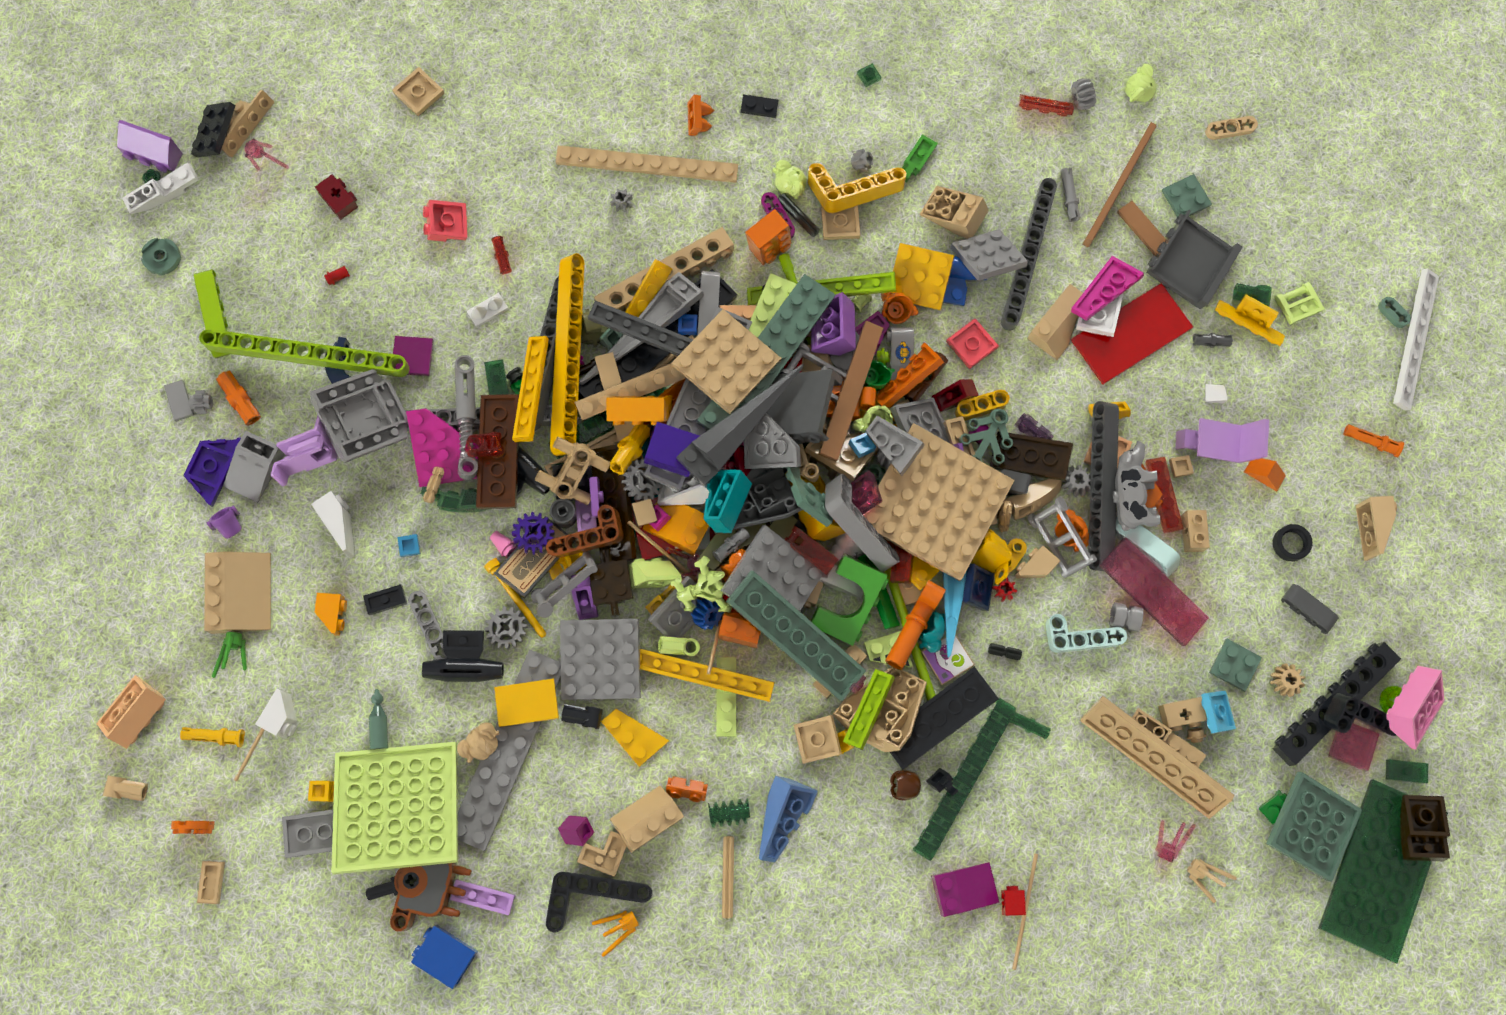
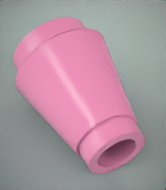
[490,531,517,558]

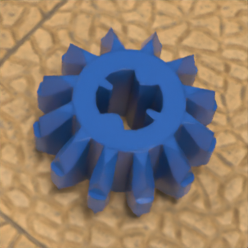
[690,598,724,630]

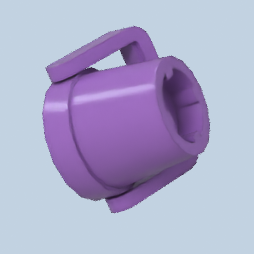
[206,505,242,539]

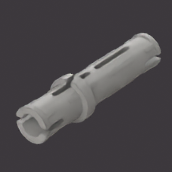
[1060,167,1081,222]

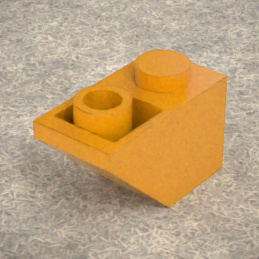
[314,593,347,636]

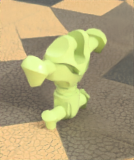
[671,556,732,613]

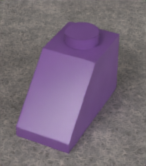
[571,575,598,620]

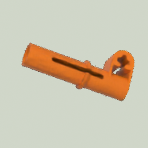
[885,580,946,670]

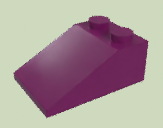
[931,862,1000,917]

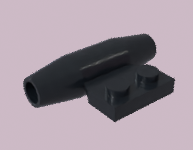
[517,446,550,496]
[422,630,504,682]

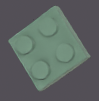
[1162,174,1212,217]
[1209,638,1262,692]

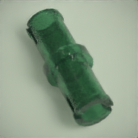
[1009,711,1051,739]

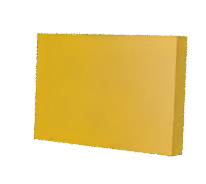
[494,678,559,727]

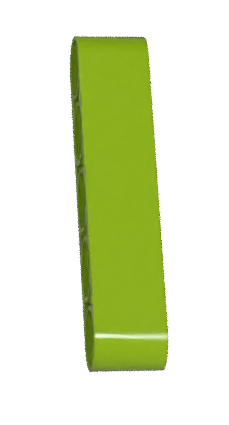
[194,269,232,358]

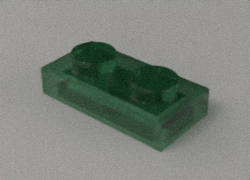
[484,359,509,395]
[1386,759,1428,784]

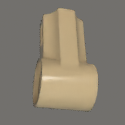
[102,775,148,801]

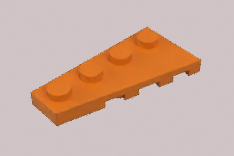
[876,342,944,408]

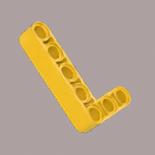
[807,163,907,213]

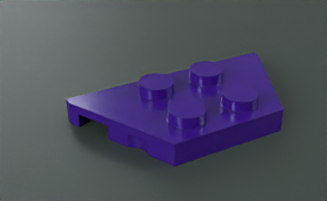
[183,438,241,507]

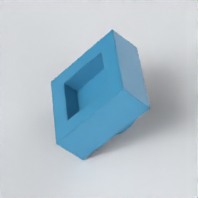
[848,433,876,458]
[397,534,421,557]

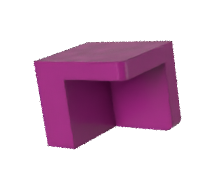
[558,815,595,846]

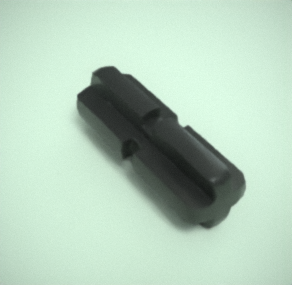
[988,643,1022,660]

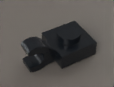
[926,768,958,796]

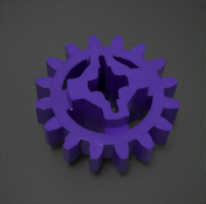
[512,512,555,555]

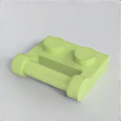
[1274,282,1325,325]

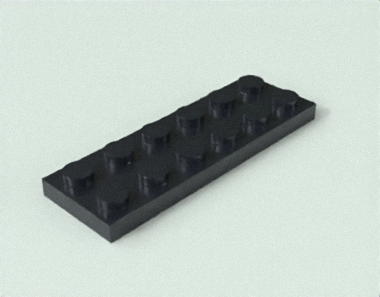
[890,666,999,770]

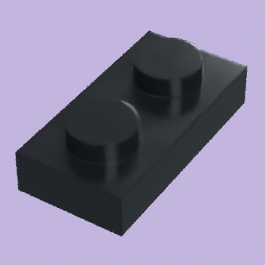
[740,94,779,118]
[363,584,407,616]

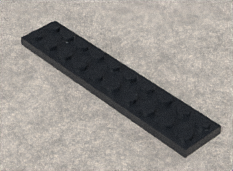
[578,269,737,415]

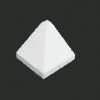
[1205,384,1227,404]

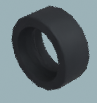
[1272,524,1313,562]

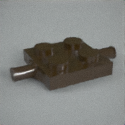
[589,549,633,616]

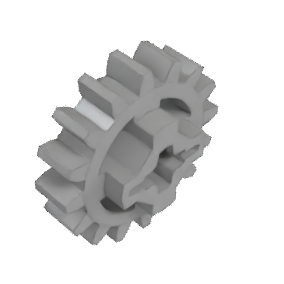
[622,459,663,501]
[484,606,528,649]

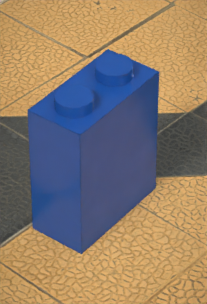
[411,925,478,989]

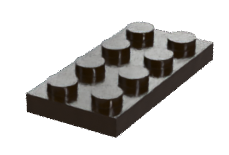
[990,431,1074,481]

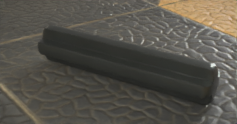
[778,193,820,237]

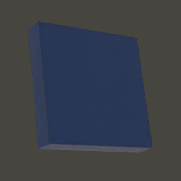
[962,564,994,611]

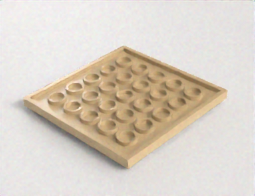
[863,423,1014,581]

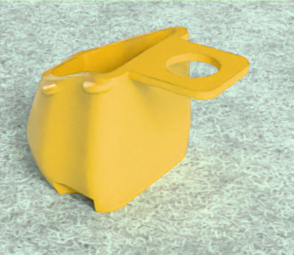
[971,529,1013,585]

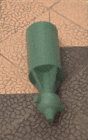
[369,689,388,750]

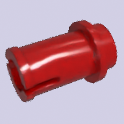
[324,266,350,286]

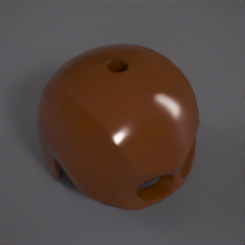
[890,770,921,801]

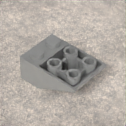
[223,430,285,503]

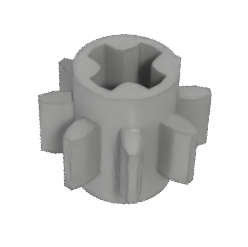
[851,148,874,173]
[610,189,633,212]
[189,390,213,414]

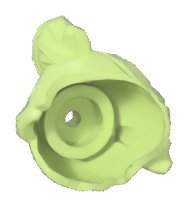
[1125,64,1157,103]
[772,160,807,199]
[852,406,893,433]

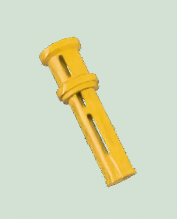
[180,727,245,747]

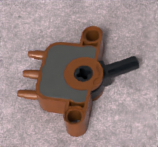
[366,863,472,931]

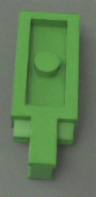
[902,134,938,183]

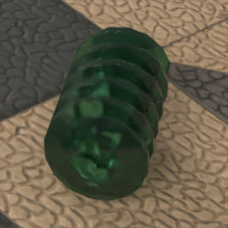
[708,798,750,828]

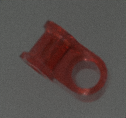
[464,432,504,457]

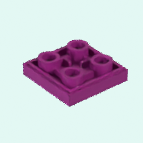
[393,336,434,376]

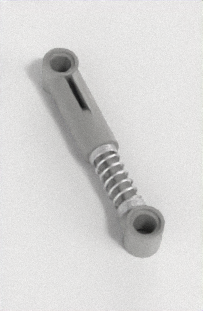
[455,355,478,480]

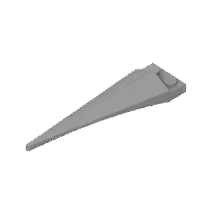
[579,272,704,385]

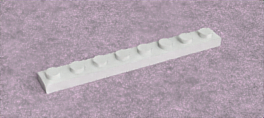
[1393,268,1439,411]

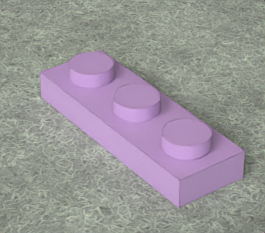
[450,879,515,915]

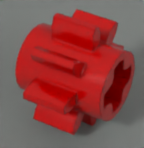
[992,577,1017,602]

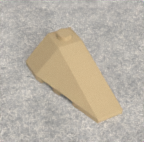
[1027,284,1083,360]

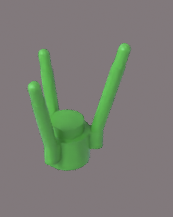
[212,632,247,678]

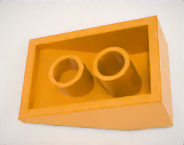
[642,502,709,556]

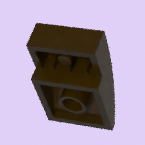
[1400,795,1450,862]

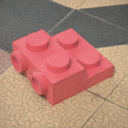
[423,200,467,242]

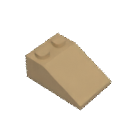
[1355,496,1397,561]

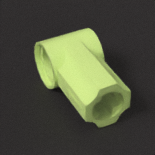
[658,636,700,656]

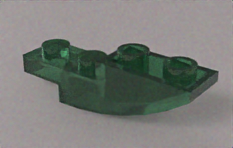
[420,487,490,513]

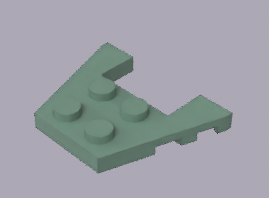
[783,467,834,527]

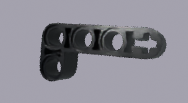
[1324,693,1397,736]

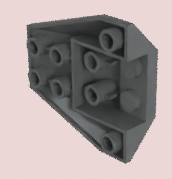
[733,467,803,530]

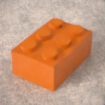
[745,209,792,265]

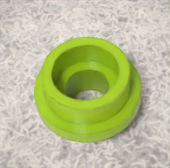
[877,348,890,367]

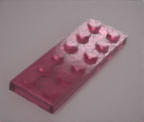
[1100,538,1209,646]

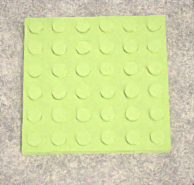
[331,742,458,874]

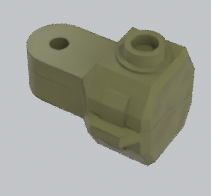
[581,309,608,347]

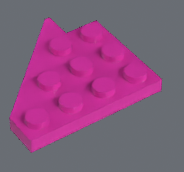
[406,408,479,487]

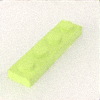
[716,657,736,737]

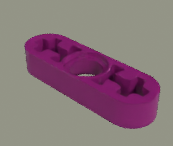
[761,192,795,239]

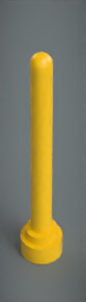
[484,558,546,638]

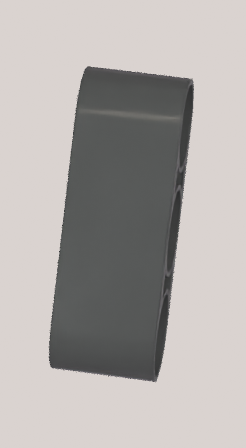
[1281,584,1339,634]

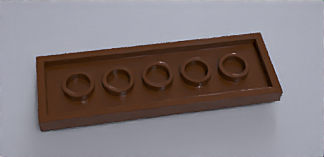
[476,394,519,509]

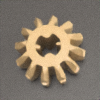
[1270,663,1306,697]

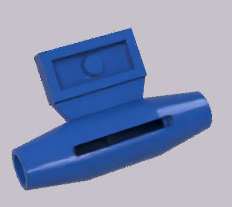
[943,256,987,306]

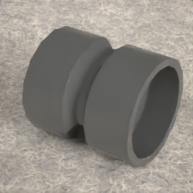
[550,499,577,528]

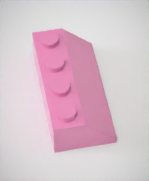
[1386,666,1445,750]

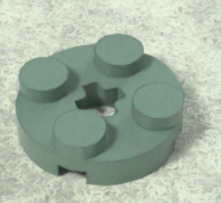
[141,238,181,276]

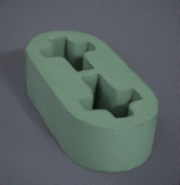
[1378,297,1411,328]

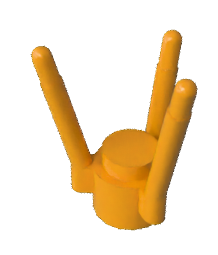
[592,910,639,957]

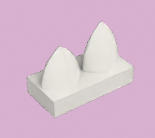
[467,293,509,328]

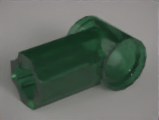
[1233,283,1272,307]

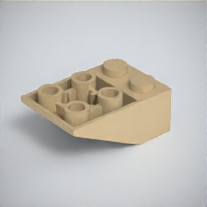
[919,186,989,238]

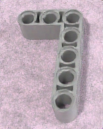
[825,474,900,572]

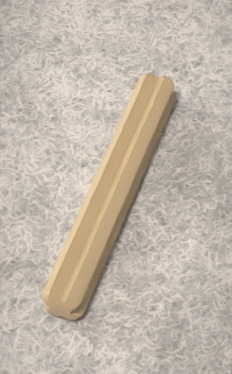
[722,836,734,918]

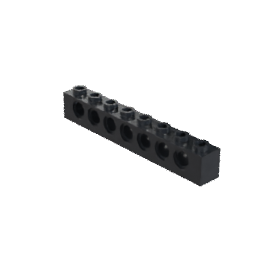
[1272,642,1401,766]

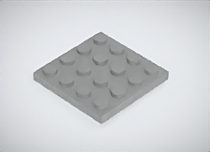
[721,525,825,611]
[560,619,641,700]

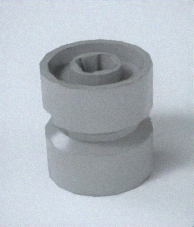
[1109,602,1143,632]

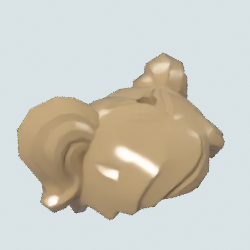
[457,722,499,763]

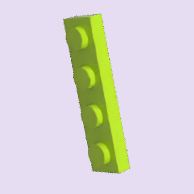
[843,669,895,750]

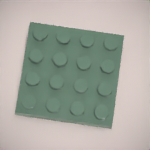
[1266,772,1362,882]

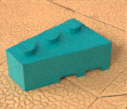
[704,470,752,533]

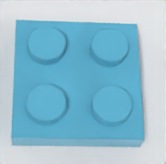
[1201,691,1236,734]

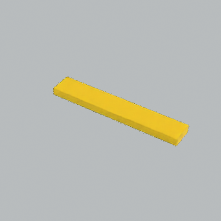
[512,336,549,442]

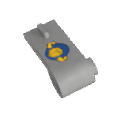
[886,327,914,381]

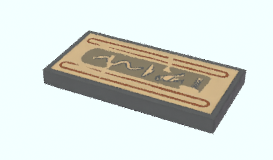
[494,516,575,598]

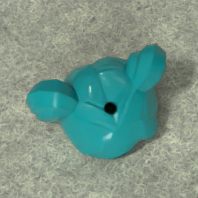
[919,610,946,653]

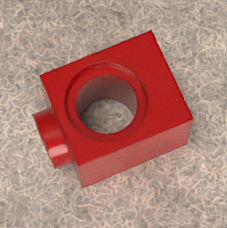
[1001,886,1026,916]

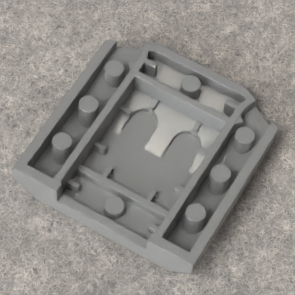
[310,369,408,463]

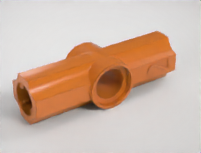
[216,370,261,426]

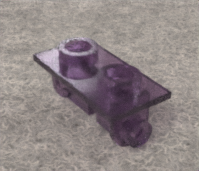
[1014,413,1054,439]

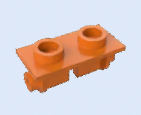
[666,776,708,802]

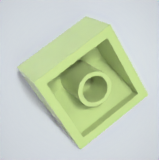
[628,558,682,589]

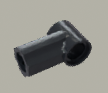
[561,704,603,729]

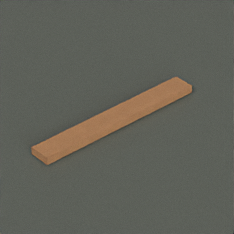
[1082,122,1157,247]
[818,321,883,462]

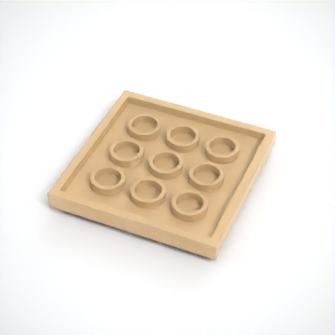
[672,309,781,415]

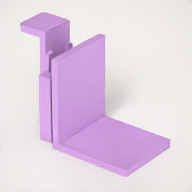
[271,415,338,486]
[1176,418,1269,463]

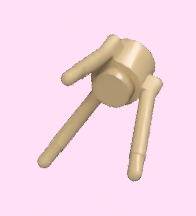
[1187,858,1237,903]

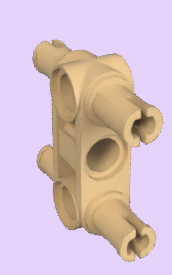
[535,437,610,505]

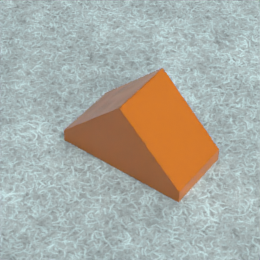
[1244,458,1286,492]

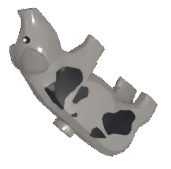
[1112,440,1160,531]

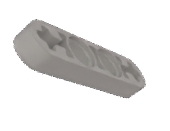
[408,591,447,660]

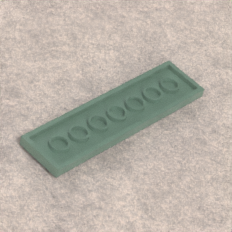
[726,570,866,701]

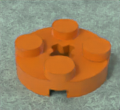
[171,821,215,834]

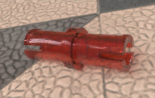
[491,236,512,275]

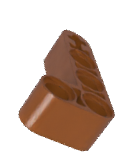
[546,505,624,558]

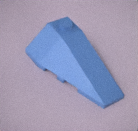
[759,776,818,862]

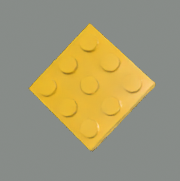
[891,243,955,310]

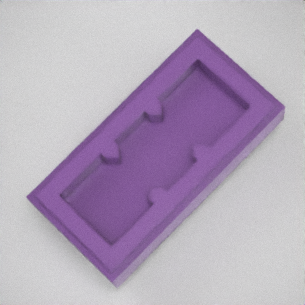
[589,477,604,518]

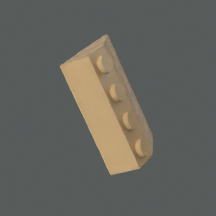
[204,552,271,634]

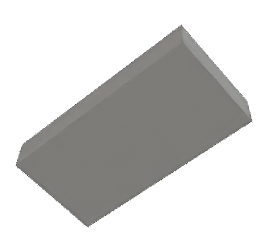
[164,380,194,421]

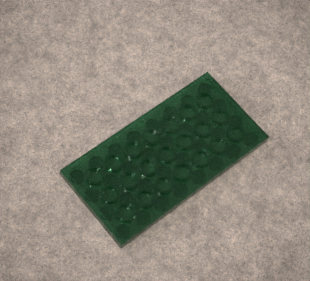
[1318,779,1448,964]

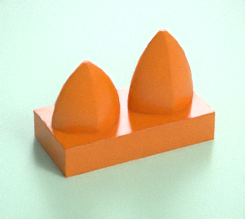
[687,94,715,136]

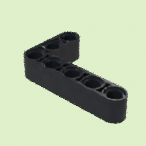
[546,872,653,933]

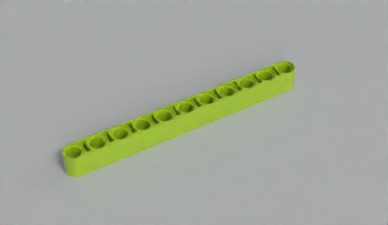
[199,329,409,377]

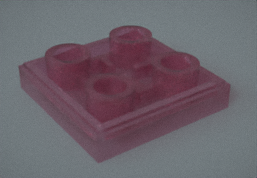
[1328,724,1379,771]

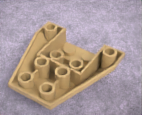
[833,667,927,753]

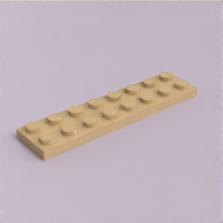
[1080,696,1234,819]

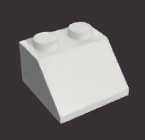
[255,689,297,739]

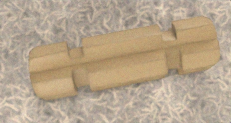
[423,467,444,503]
[998,500,1013,532]

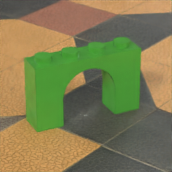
[811,553,889,646]

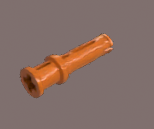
[1343,424,1404,457]

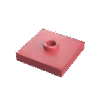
[946,318,999,370]

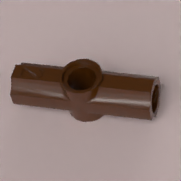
[903,351,949,402]

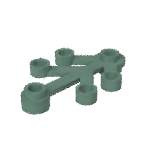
[959,409,1013,465]

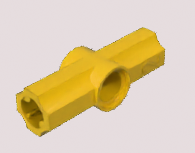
[609,424,650,475]

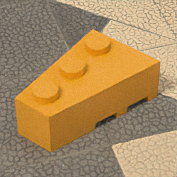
[606,395,672,425]

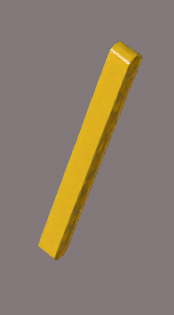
[550,253,585,456]

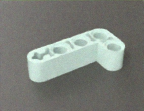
[1115,517,1180,580]
[1046,614,1127,653]

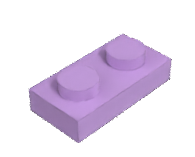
[575,500,597,536]

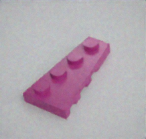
[1071,256,1144,321]

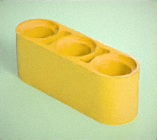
[955,390,1010,421]

